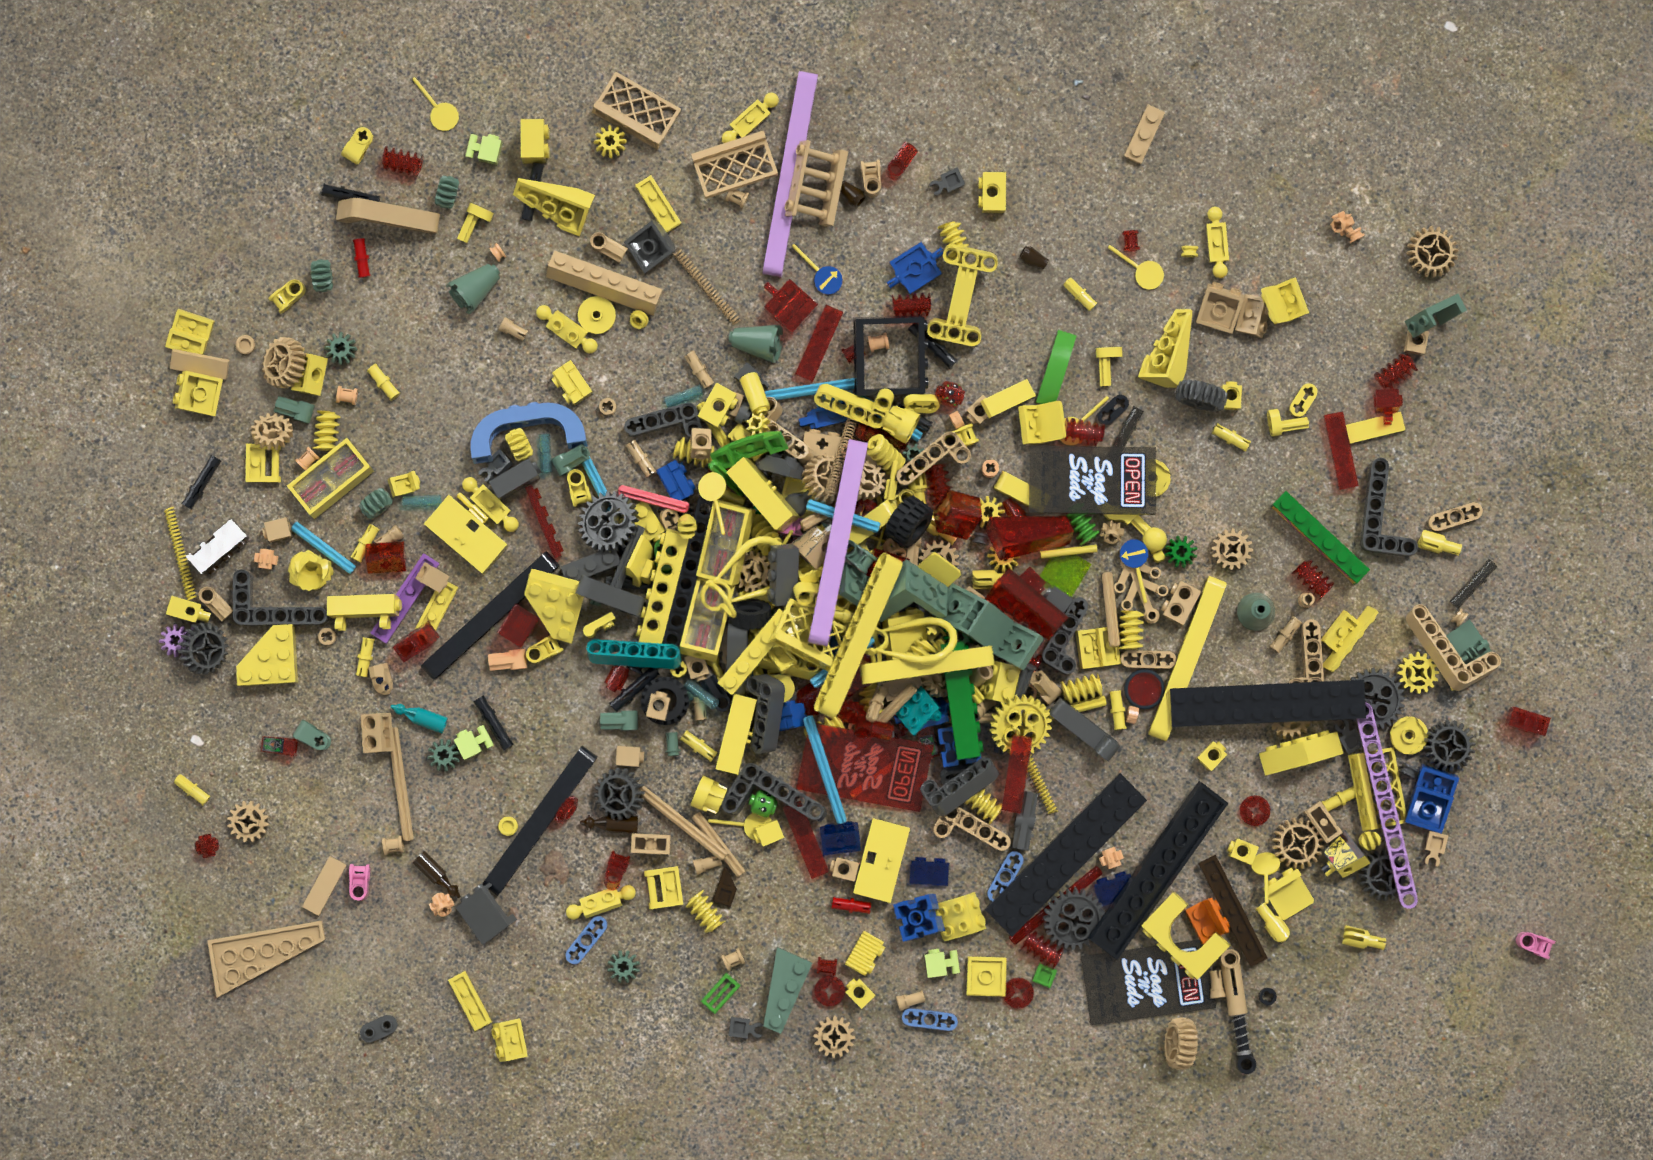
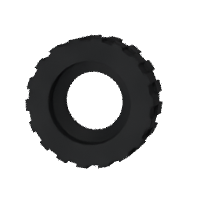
[728,598,771,629]

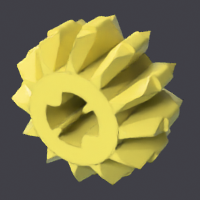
[594,125,627,158]
[505,428,533,462]
[972,496,1005,529]
[987,540,1020,573]

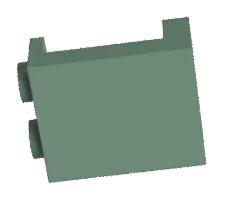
[1405,294,1467,338]

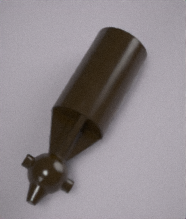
[580,815,638,834]
[413,851,461,898]

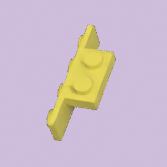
[1321,606,1379,672]

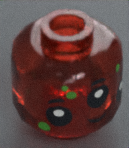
[935,381,965,408]

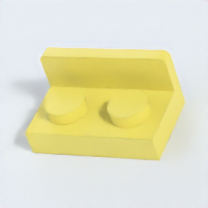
[491,1018,528,1062]

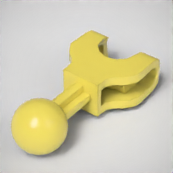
[1096,481,1167,552]

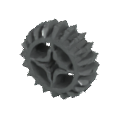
[1175,379,1228,412]
[177,623,229,675]
[1423,720,1476,772]
[594,768,646,820]
[1358,849,1409,901]

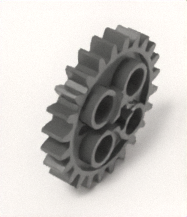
[578,491,640,553]
[1350,668,1406,730]
[1043,887,1105,950]

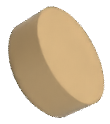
[236,335,256,355]

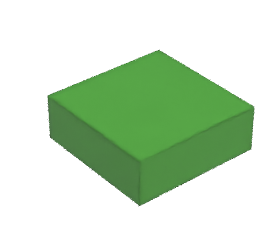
[1032,963,1057,988]

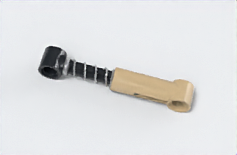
[1219,949,1257,1074]

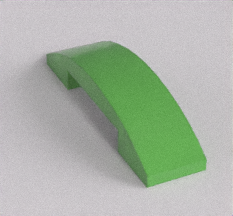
[1036,330,1077,404]
[710,431,788,469]

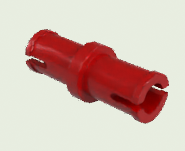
[353,238,371,278]
[831,897,871,914]

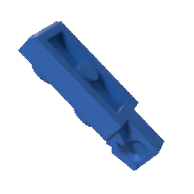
[798,402,851,429]

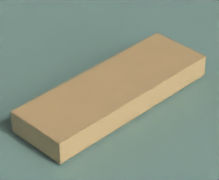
[170,349,230,380]
[302,856,347,916]

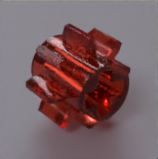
[195,834,219,858]

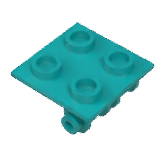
[896,686,942,736]

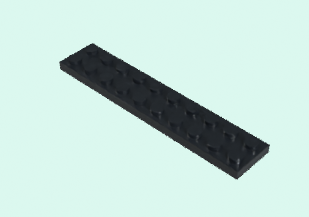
[1170,680,1366,727]
[984,773,1147,937]
[1088,781,1228,960]

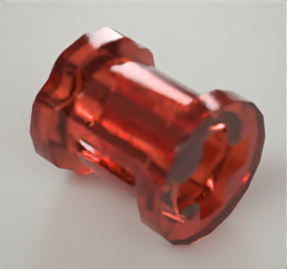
[1122,230,1140,252]
[841,344,866,364]
[816,957,837,976]

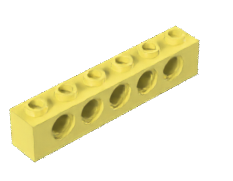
[636,529,689,644]

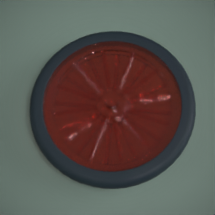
[1124,669,1165,709]

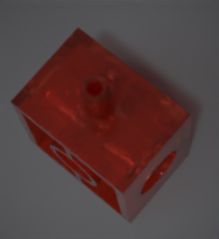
[764,279,818,336]

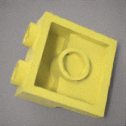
[173,371,223,417]
[619,502,665,542]

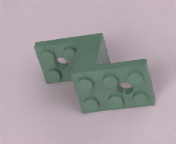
[839,560,948,622]
[932,583,1044,671]

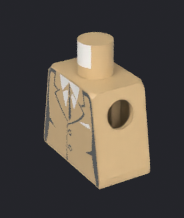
[791,524,831,570]

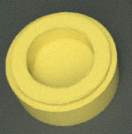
[498,817,518,836]

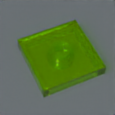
[1039,545,1092,597]

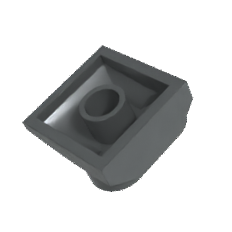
[624,220,676,274]
[758,453,804,480]

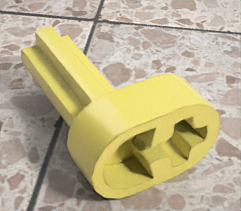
[457,203,494,243]
[1096,347,1123,386]
[1267,409,1309,437]
[925,625,946,645]

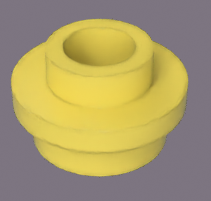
[630,310,649,329]

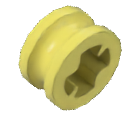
[1181,246,1198,258]

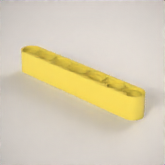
[859,646,995,684]

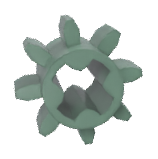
[902,443,924,467]

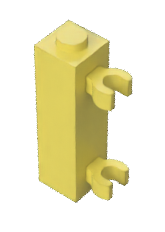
[327,594,402,631]

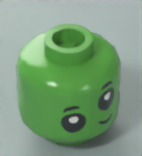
[748,790,778,818]

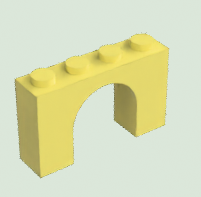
[1142,892,1231,980]

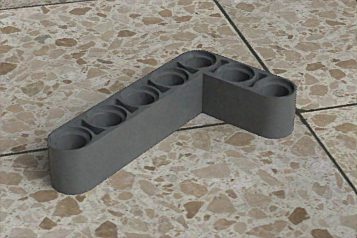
[1360,458,1418,557]
[233,569,329,626]
[722,763,827,822]

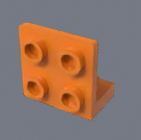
[1184,897,1230,945]

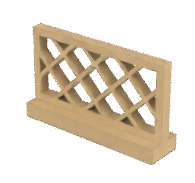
[592,71,681,150]
[691,130,778,199]

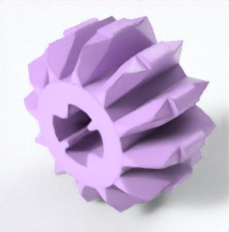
[159,624,187,657]

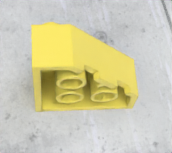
[524,569,584,644]
[236,624,298,686]
[1259,730,1344,776]

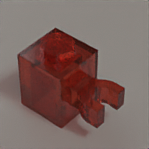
[1373,389,1403,425]
[1015,567,1046,597]

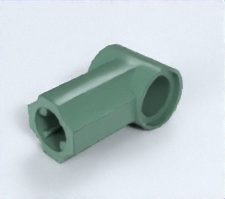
[274,396,315,424]
[551,444,590,477]
[600,711,638,730]

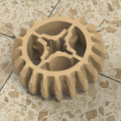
[1406,226,1459,278]
[261,337,307,389]
[801,454,844,505]
[1272,817,1324,869]
[1164,1017,1198,1070]

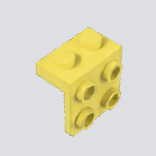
[1261,278,1309,324]
[1018,401,1066,444]
[918,552,961,587]
[976,661,1021,704]
[1262,867,1314,920]
[935,892,986,941]

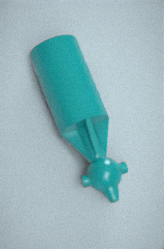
[391,704,448,734]

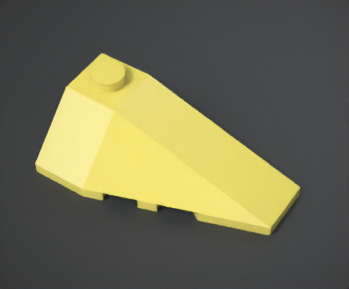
[513,178,595,237]
[1138,309,1193,388]

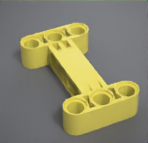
[927,244,998,346]

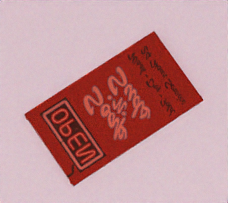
[796,723,934,812]

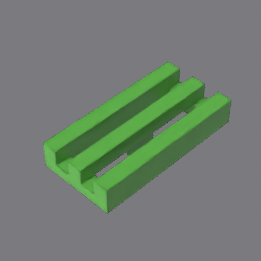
[701,972,741,1014]

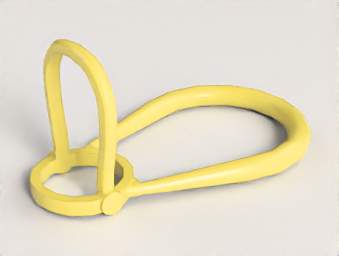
[700,536,783,618]
[865,617,957,664]

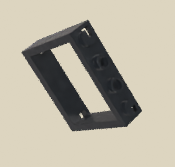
[853,315,928,396]

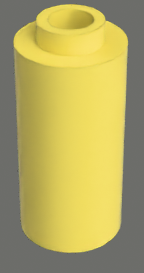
[740,372,770,416]

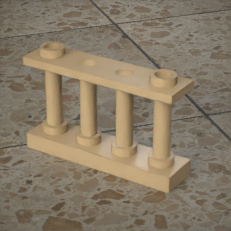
[784,140,848,227]

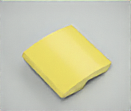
[165,309,215,355]
[626,535,655,588]
[1075,627,1121,669]

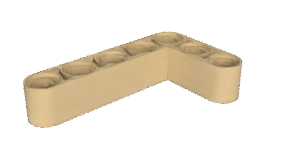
[336,198,440,234]
[1406,604,1501,691]

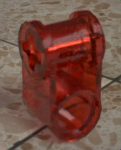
[604,851,631,890]

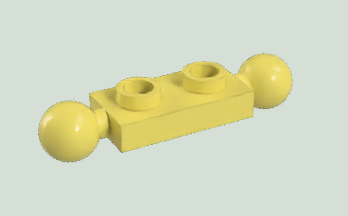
[721,93,779,143]
[1206,207,1229,278]
[536,305,598,354]
[462,477,519,532]
[566,885,636,920]

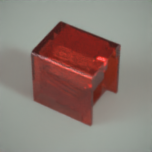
[934,489,982,540]
[497,603,541,649]

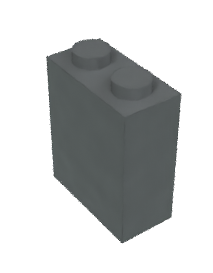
[489,458,541,501]

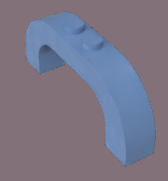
[470,402,588,464]

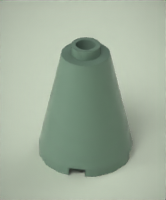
[446,264,500,314]
[729,325,783,363]
[1237,593,1275,631]

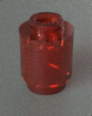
[604,665,630,693]

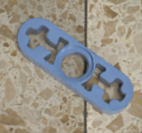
[987,851,1023,901]
[566,916,608,964]
[902,1008,958,1031]

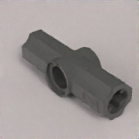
[1012,791,1038,851]

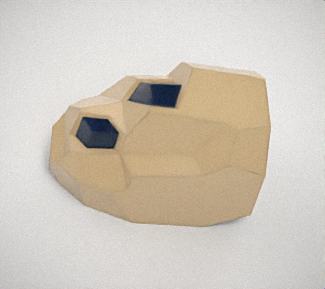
[368,663,393,695]

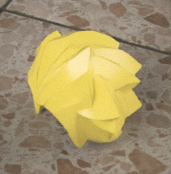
[287,550,334,591]

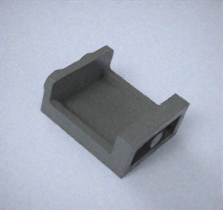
[456,883,517,945]

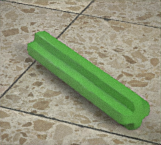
[708,460,744,496]

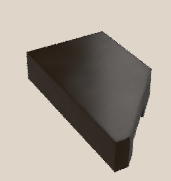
[713,867,737,907]

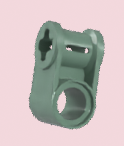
[845,540,878,574]
[293,719,331,750]

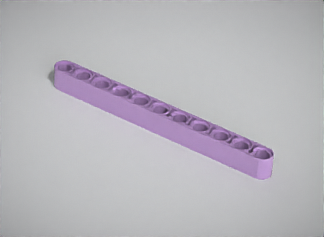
[763,71,818,277]
[808,439,868,646]
[1356,702,1418,909]

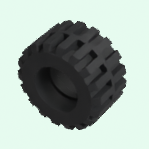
[885,496,933,548]
[641,677,689,725]

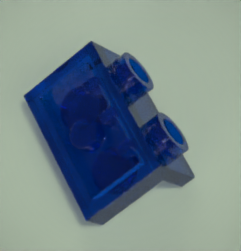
[820,821,861,856]
[909,857,950,886]
[1093,871,1131,906]

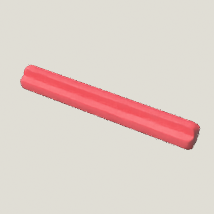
[618,485,689,513]

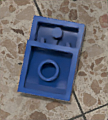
[1405,764,1459,834]

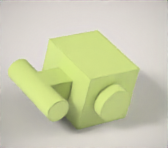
[465,134,503,165]
[454,725,494,760]
[924,948,960,978]

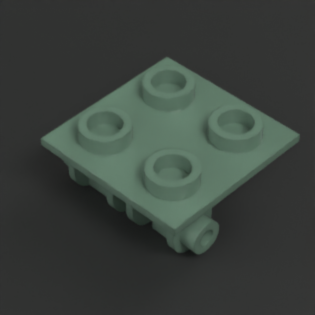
[1446,619,1492,665]

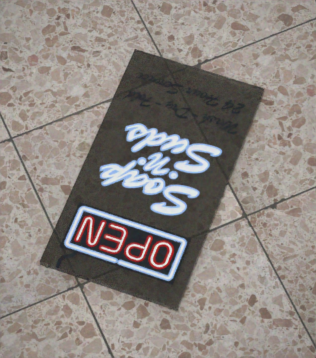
[1028,446,1157,515]
[1080,939,1216,1025]

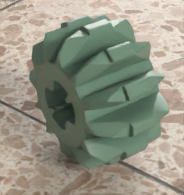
[435,175,459,209]
[311,259,333,292]
[324,332,358,365]
[359,488,393,519]
[428,739,460,771]
[608,950,640,983]

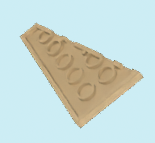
[207,920,326,998]

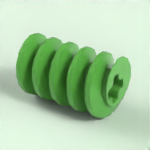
[1062,503,1100,546]

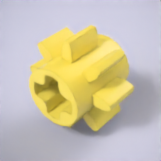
[746,413,770,435]

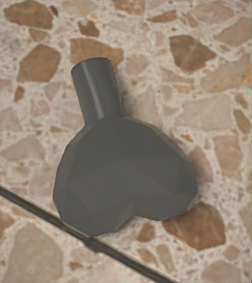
[785,490,813,517]

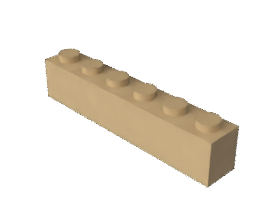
[546,250,662,316]

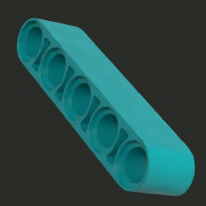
[586,639,682,669]

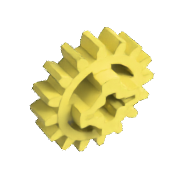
[1397,652,1440,694]

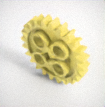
[989,694,1052,757]

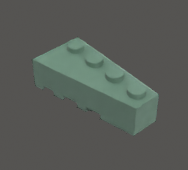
[764,947,813,1034]

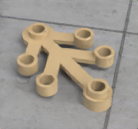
[1114,560,1168,624]

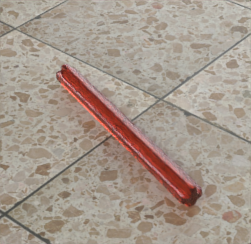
[1009,866,1103,945]

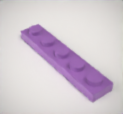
[371,553,440,644]

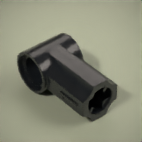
[700,675,731,712]

